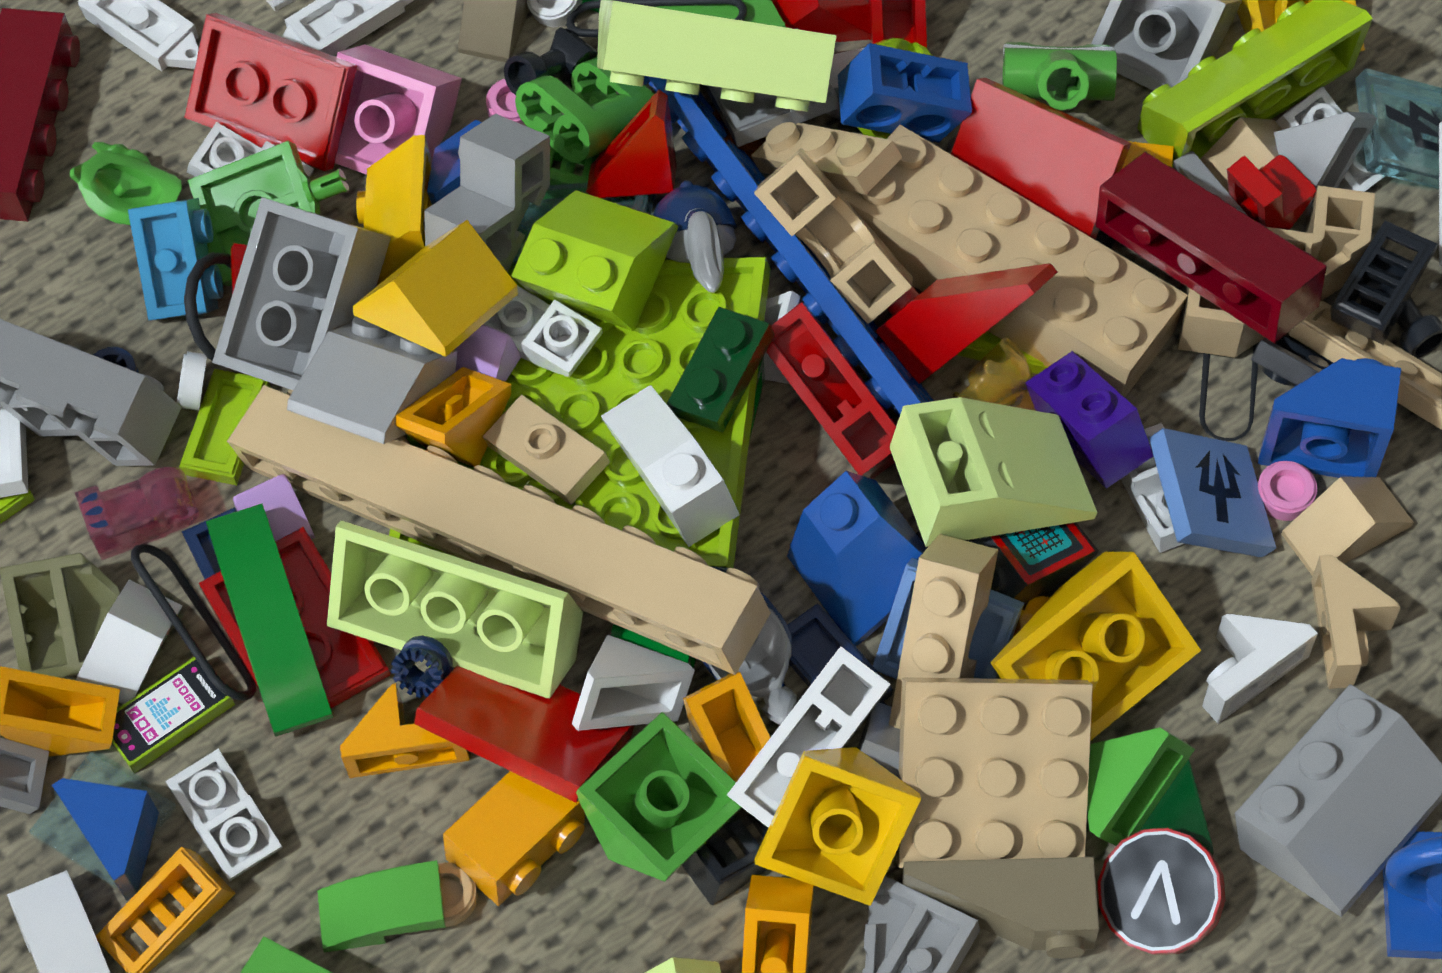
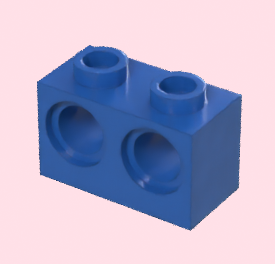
[837,43,972,143]

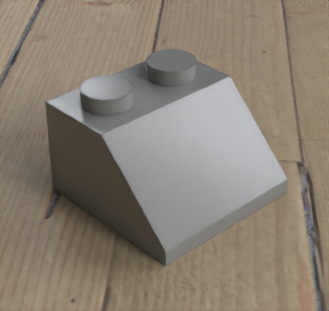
[1091,0,1242,91]
[287,317,458,444]

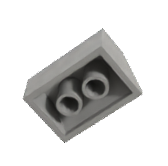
[212,197,391,390]
[1235,684,1442,917]

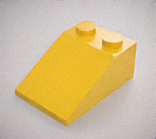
[990,552,1201,741]

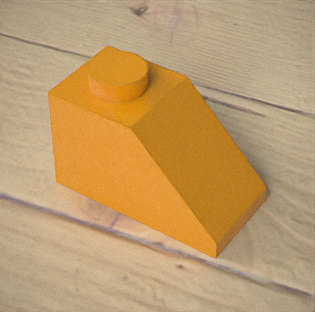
[742,875,814,973]

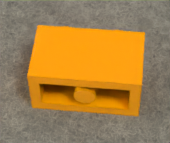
[443,771,585,907]

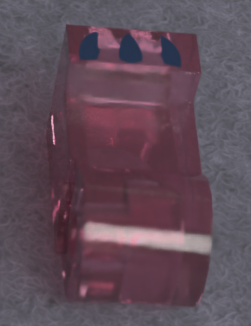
[74,467,199,560]

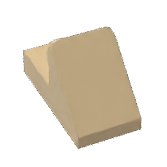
[1311,555,1400,689]

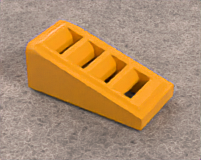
[96,846,236,973]

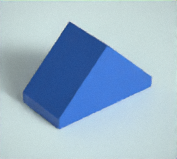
[52,778,159,901]

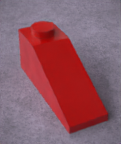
[876,263,1058,384]
[766,302,897,479]

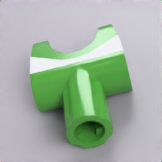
[1002,42,1117,110]

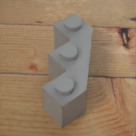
[423,114,550,273]
[0,318,182,466]

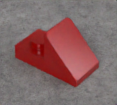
[1227,155,1316,230]

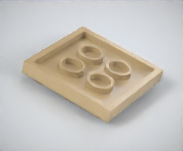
[895,677,1093,868]

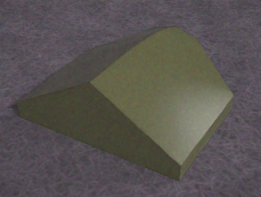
[0,552,120,678]

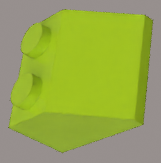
[511,190,678,331]

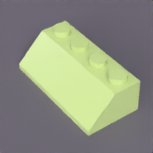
[597,0,836,112]
[327,521,583,699]

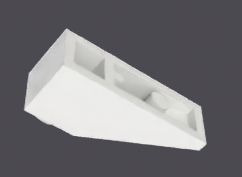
[601,385,740,547]
[727,646,890,828]

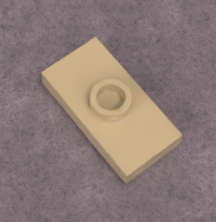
[482,395,610,505]

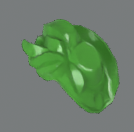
[70,142,182,225]

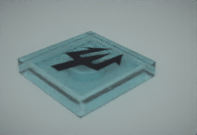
[1355,68,1442,189]

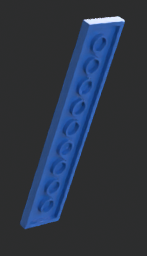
[644,76,934,417]

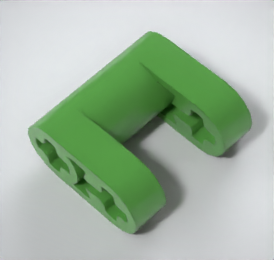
[515,57,654,163]

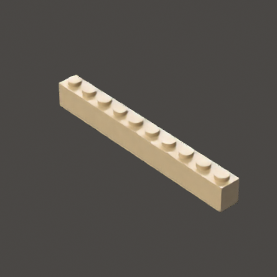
[227,385,771,675]

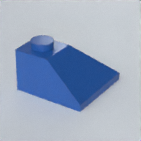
[1257,358,1401,478]
[787,470,927,646]

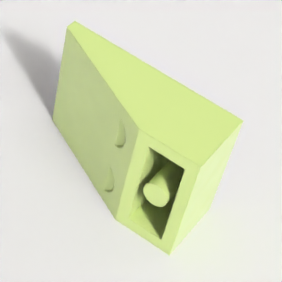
[890,397,1098,547]

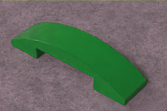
[206,503,333,737]

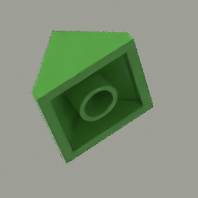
[576,712,742,882]

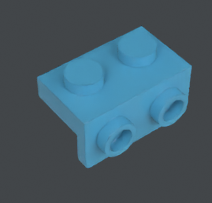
[128,198,223,321]

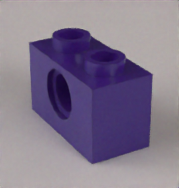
[1025,351,1154,489]

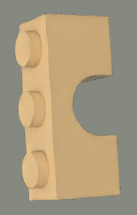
[754,148,913,324]
[889,534,998,729]

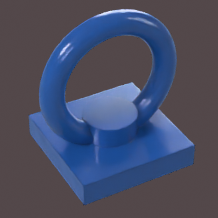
[1383,831,1442,959]

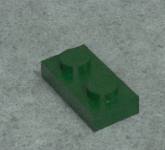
[667,307,775,433]

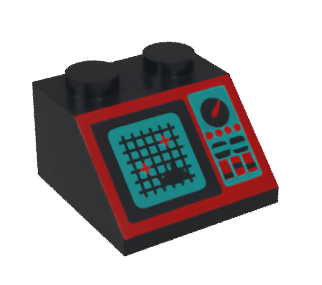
[916,522,1099,610]

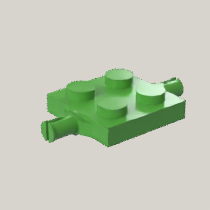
[187,141,349,286]

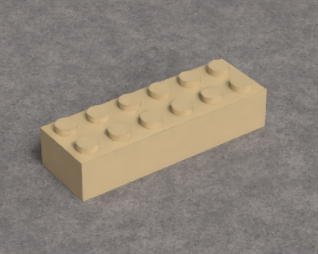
[841,125,1188,397]

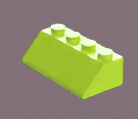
[1137,0,1373,167]

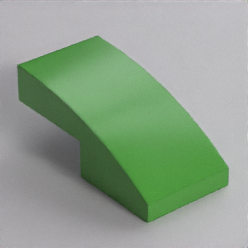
[317,860,446,953]

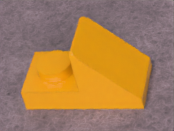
[340,683,470,778]

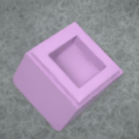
[455,324,521,382]
[233,474,315,541]

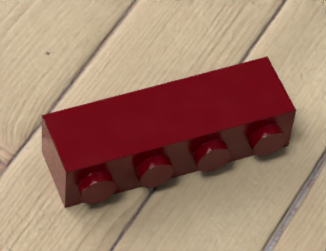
[0,8,80,222]
[1096,152,1327,344]

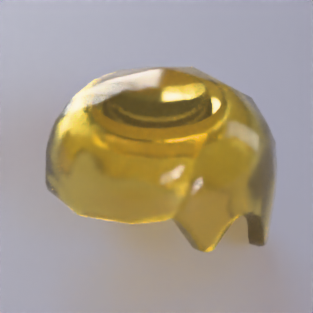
[953,336,1033,407]

